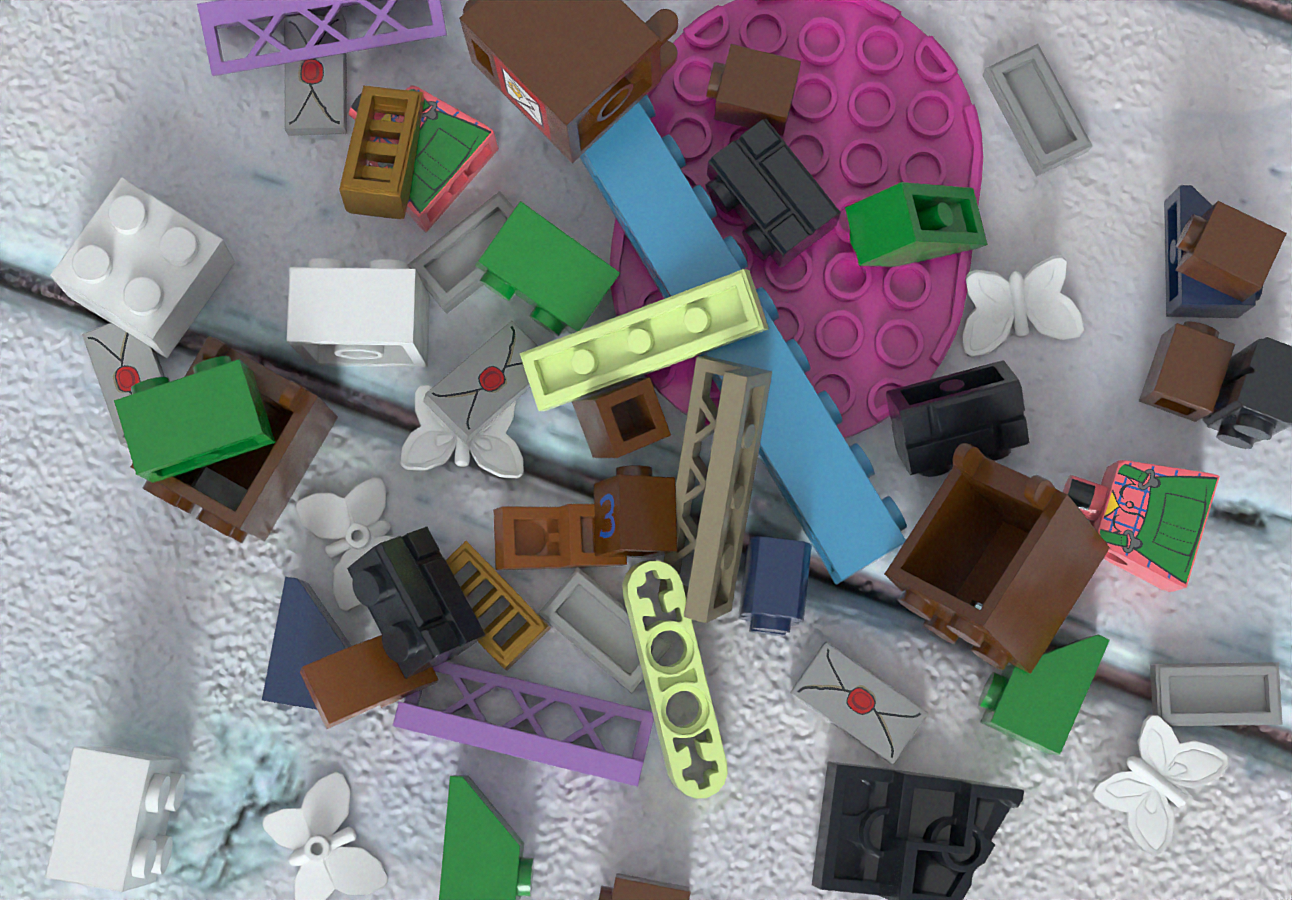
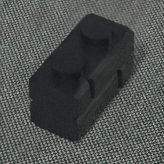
[705,119,841,267]
[1202,337,1292,449]
[886,360,1030,477]
[347,527,486,679]

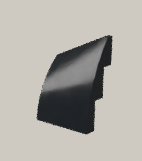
[812,761,1024,900]

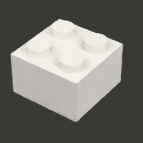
[50,177,235,358]
[287,258,430,367]
[45,746,185,892]

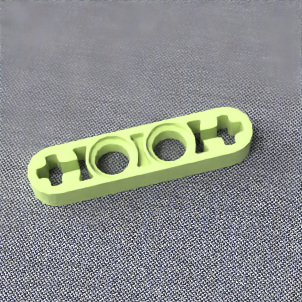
[622,560,728,799]

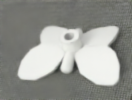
[962,255,1084,357]
[400,385,524,479]
[295,477,394,611]
[1092,715,1230,857]
[262,772,388,900]

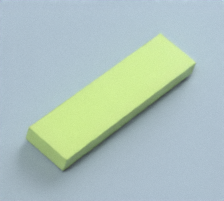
[520,269,769,411]

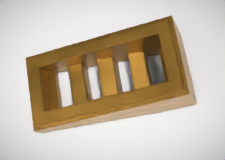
[339,85,424,219]
[446,541,551,671]

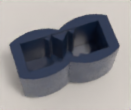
[738,536,812,636]

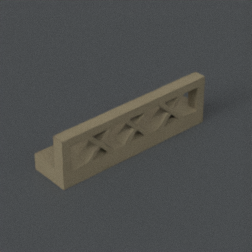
[658,355,772,623]

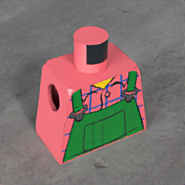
[349,85,499,232]
[1063,460,1220,592]

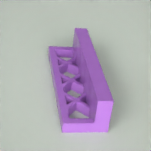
[197,0,447,76]
[393,661,654,787]

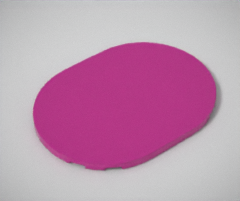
[610,0,983,439]

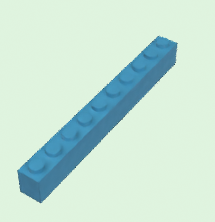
[579,95,907,585]

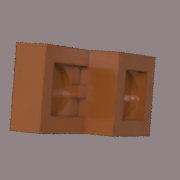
[493,504,627,570]
[300,635,439,729]

